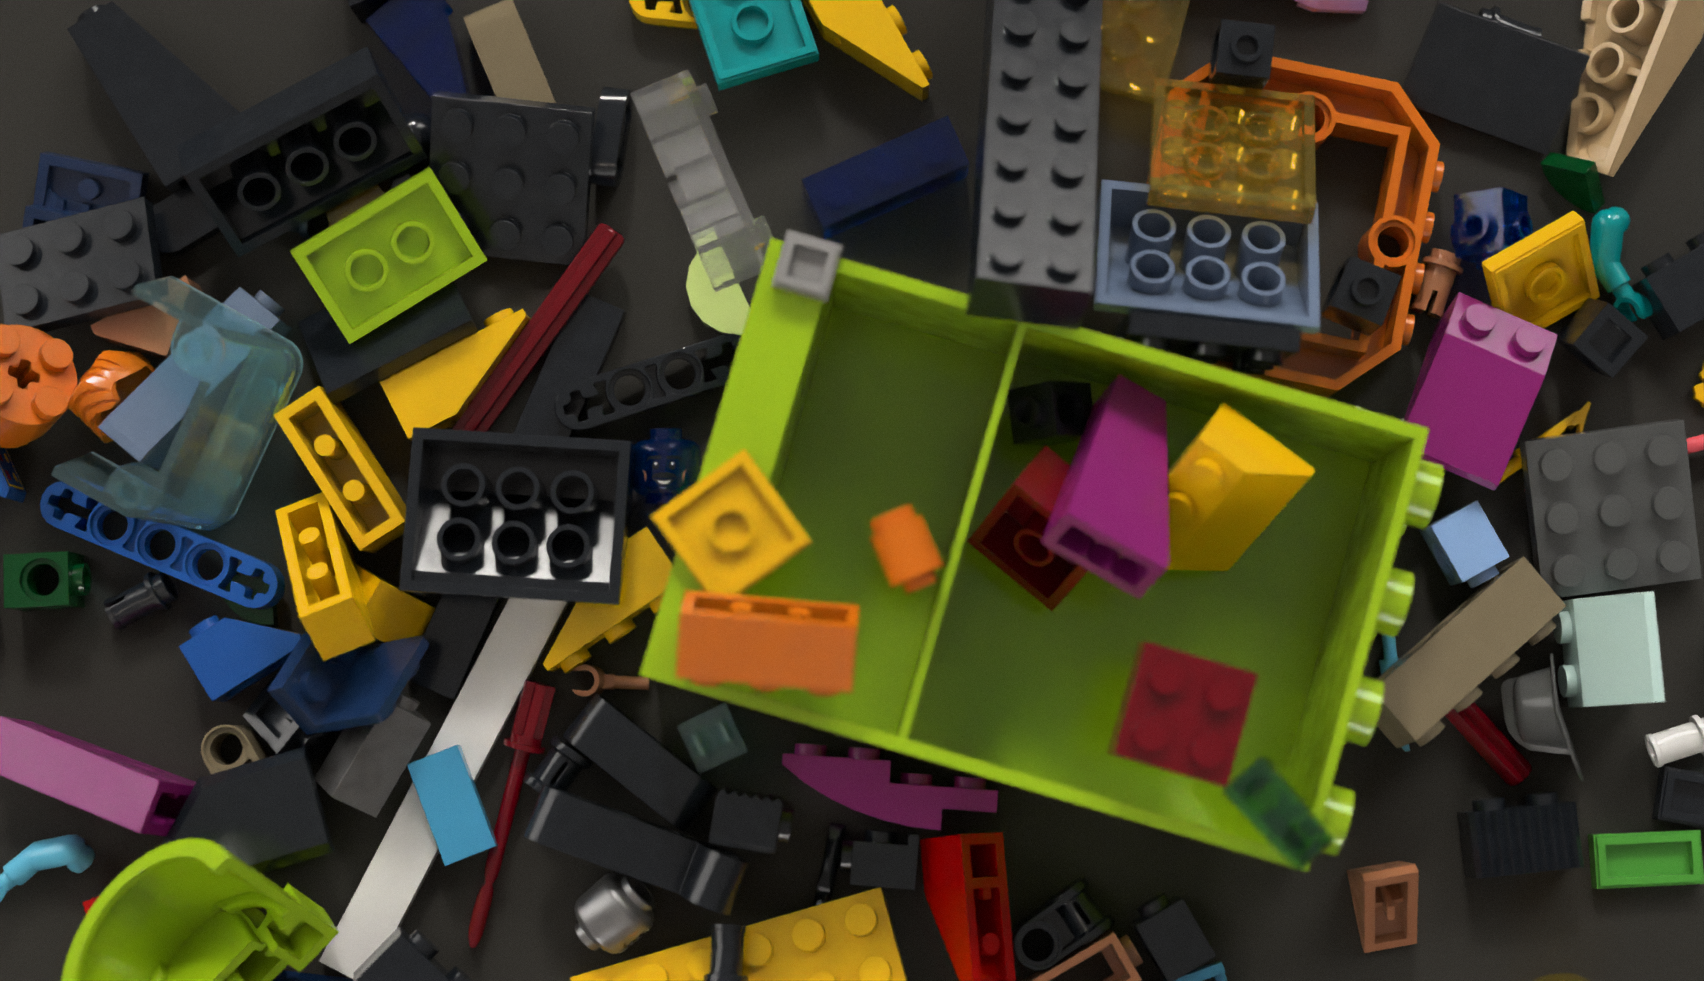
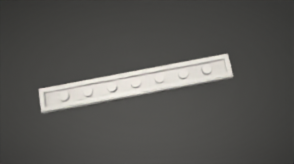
[319,598,569,979]

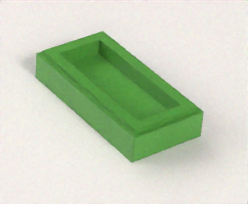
[1588,829,1704,889]

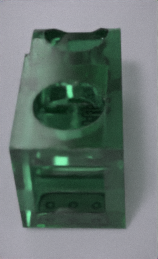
[1222,756,1335,870]

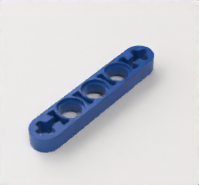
[40,481,286,610]

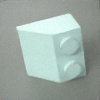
[1553,591,1665,708]

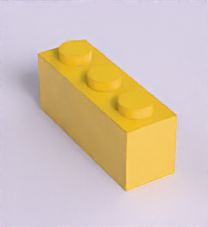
[274,386,406,553]
[275,492,376,661]

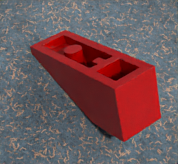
[920,832,1016,981]

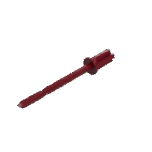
[468,680,556,948]

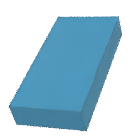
[407,745,498,866]

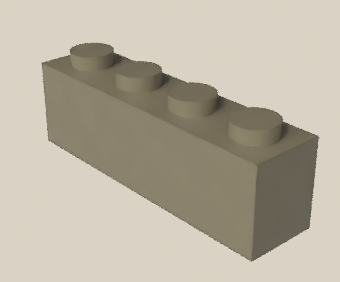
[1377,556,1566,749]

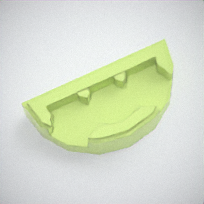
[686,236,750,336]

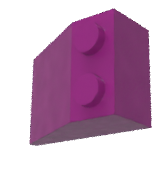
[1403,292,1558,491]

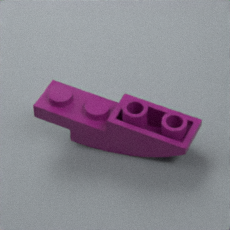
[782,743,998,831]

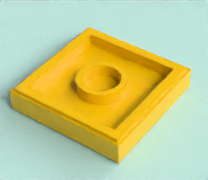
[1481,210,1600,328]
[651,449,813,595]

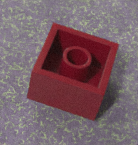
[967,445,1088,611]
[1107,641,1259,788]

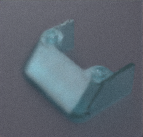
[51,276,303,531]

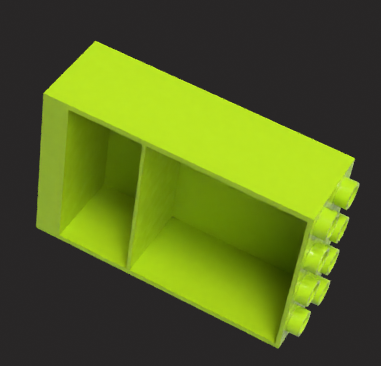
[640,238,1444,872]

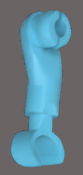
[0,834,95,902]

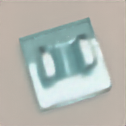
[677,703,748,774]

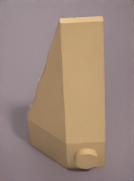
[1566,0,1704,177]

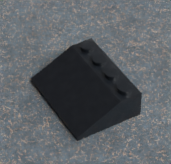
[399,427,636,605]

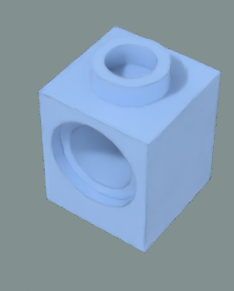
[1419,500,1509,588]

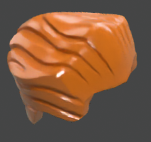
[68,350,155,443]

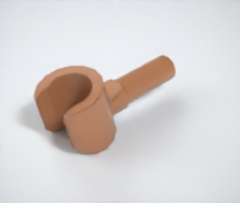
[572,664,649,697]

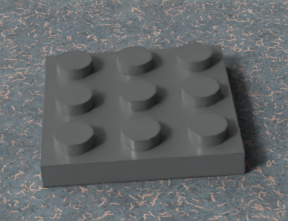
[1519,419,1702,598]

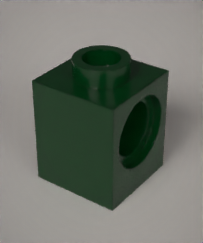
[3,551,92,611]

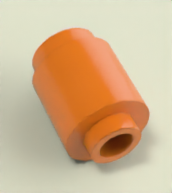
[869,504,944,595]

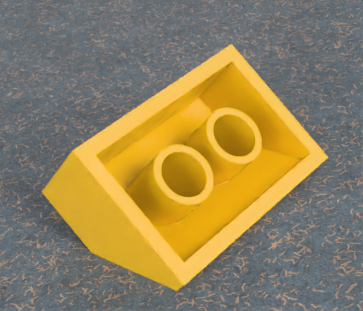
[1167,402,1315,571]

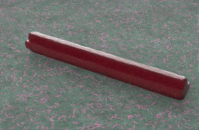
[451,223,625,432]

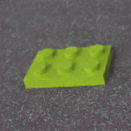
[290,167,487,344]

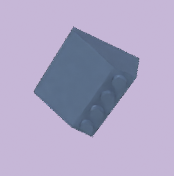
[1092,179,1320,334]

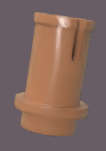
[1410,248,1464,319]

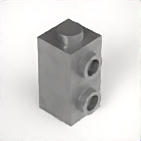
[315,692,431,818]

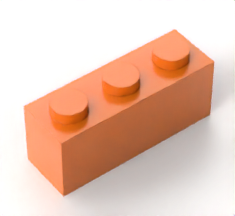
[676,590,860,696]

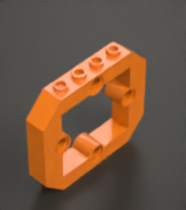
[1146,56,1444,398]

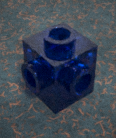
[1450,187,1533,271]

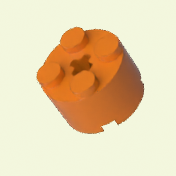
[0,324,78,448]

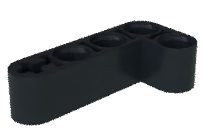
[524,784,750,916]

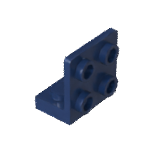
[267,631,430,735]

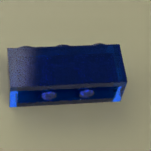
[802,116,970,240]

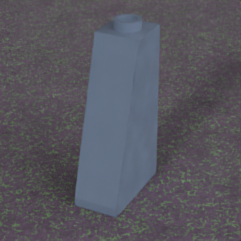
[98,287,292,473]

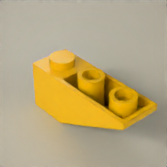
[801,0,933,101]
[380,308,530,441]
[543,526,673,674]

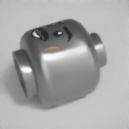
[575,873,656,954]

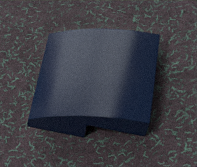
[22,152,149,228]

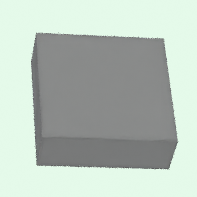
[772,230,843,303]

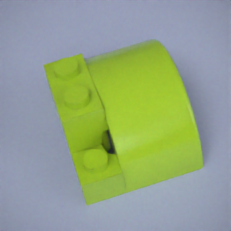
[61,838,339,981]

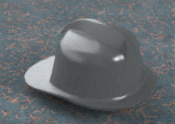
[1501,653,1584,782]

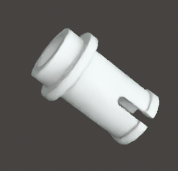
[1644,715,1704,768]

